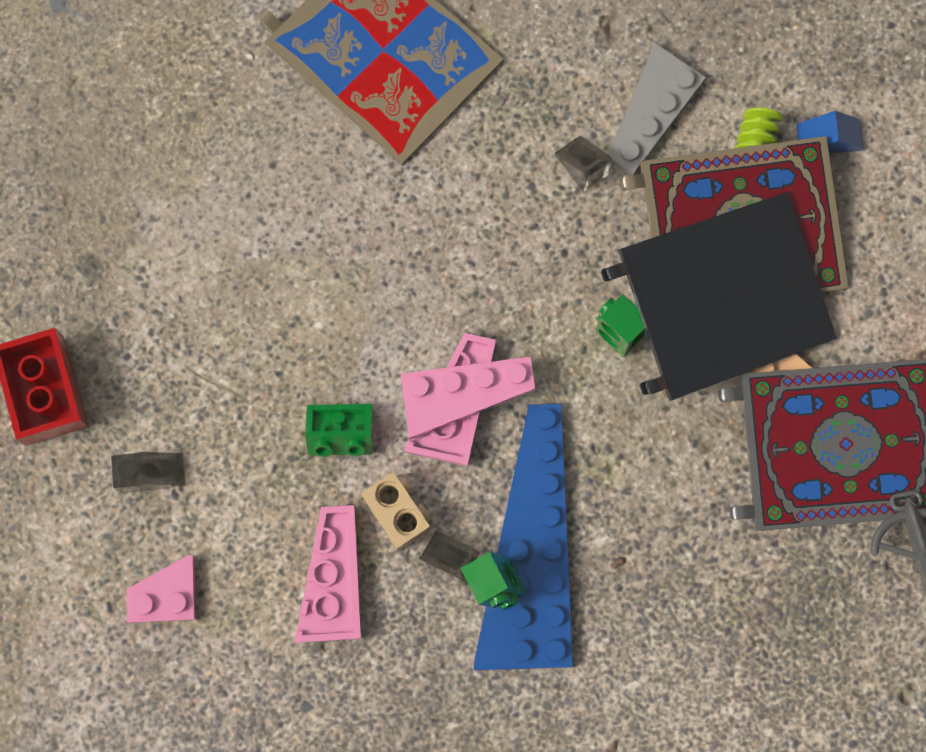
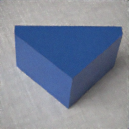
[796,111,863,153]

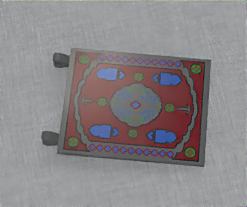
[718,359,926,531]

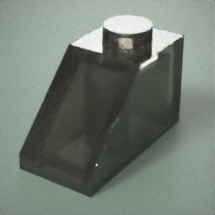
[111,452,186,494]

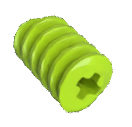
[734,107,784,148]

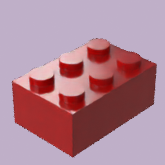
[0,328,89,446]

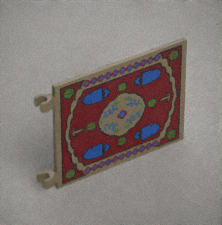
[619,136,848,292]

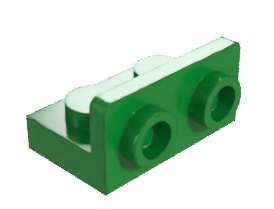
[305,404,373,457]

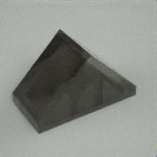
[555,136,612,192]
[419,531,480,585]

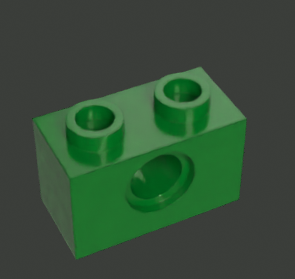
[461,552,528,610]

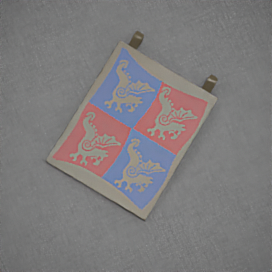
[259,0,503,166]

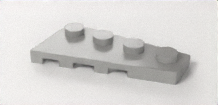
[607,43,706,175]

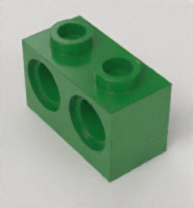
[595,294,646,358]

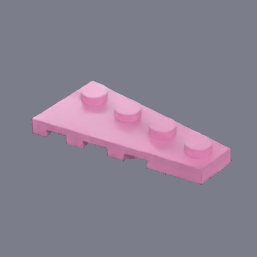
[403,333,496,467]
[401,357,535,440]
[294,505,362,643]

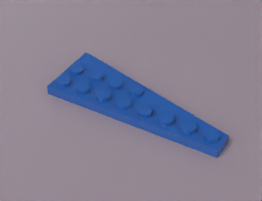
[474,404,573,671]

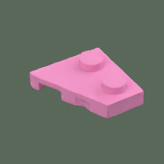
[127,555,196,623]

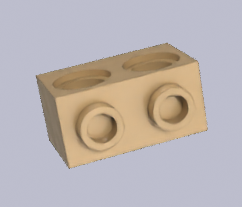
[360,472,432,552]

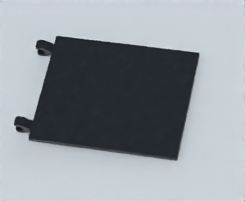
[601,192,837,401]

